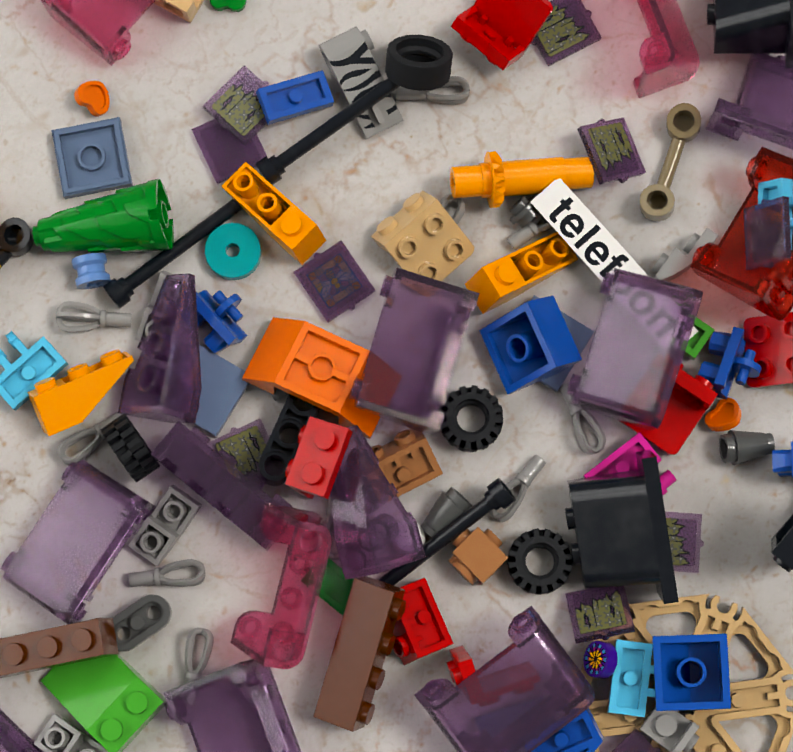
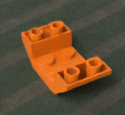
[242,317,400,439]

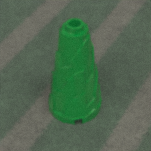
[32,179,174,253]

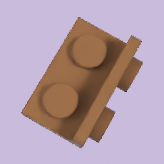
[356,428,443,506]

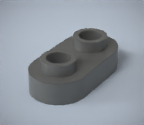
[113,595,172,652]

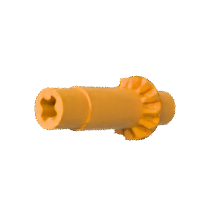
[450,151,594,208]

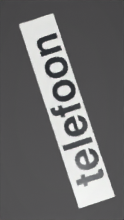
[530,178,698,356]

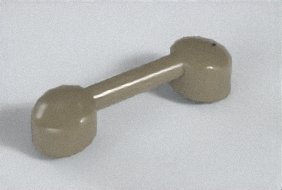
[640,103,702,222]

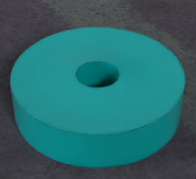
[205,223,262,280]

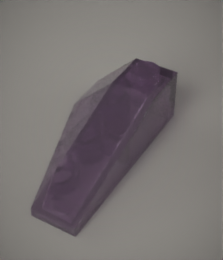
[118,273,202,423]
[330,425,426,579]

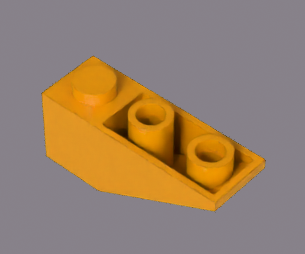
[221,162,326,265]
[464,232,578,314]
[27,349,134,436]

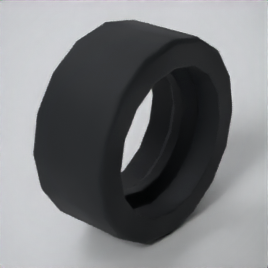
[385,35,453,91]

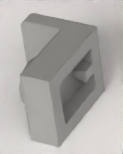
[639,706,699,752]

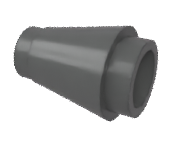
[719,430,775,465]
[421,487,472,538]

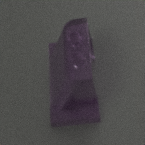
[705,53,793,149]

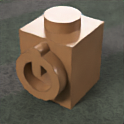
[448,527,508,586]

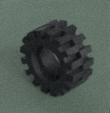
[439,385,503,452]
[100,414,160,482]
[507,528,573,595]

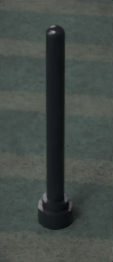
[255,78,400,185]
[103,199,243,309]
[379,478,516,586]

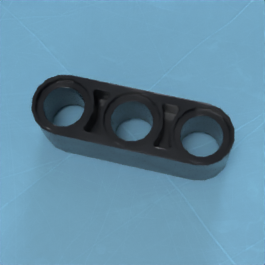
[259,394,320,486]

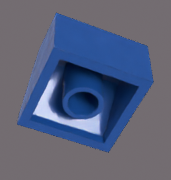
[479,296,582,394]
[652,634,731,711]

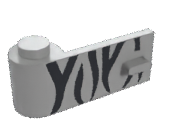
[319,27,403,139]

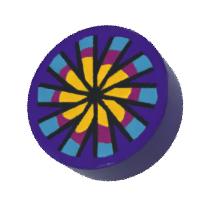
[583,641,618,679]

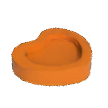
[74,81,110,117]
[705,398,741,432]

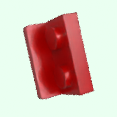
[392,578,454,665]

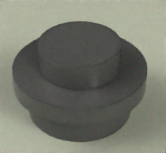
[509,195,539,228]

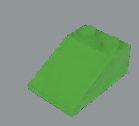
[41,654,169,752]

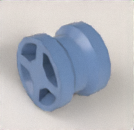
[72,253,111,289]

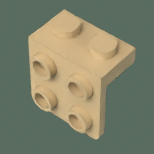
[371,190,474,293]

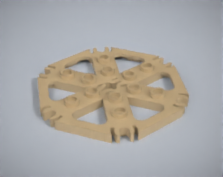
[567,593,793,752]

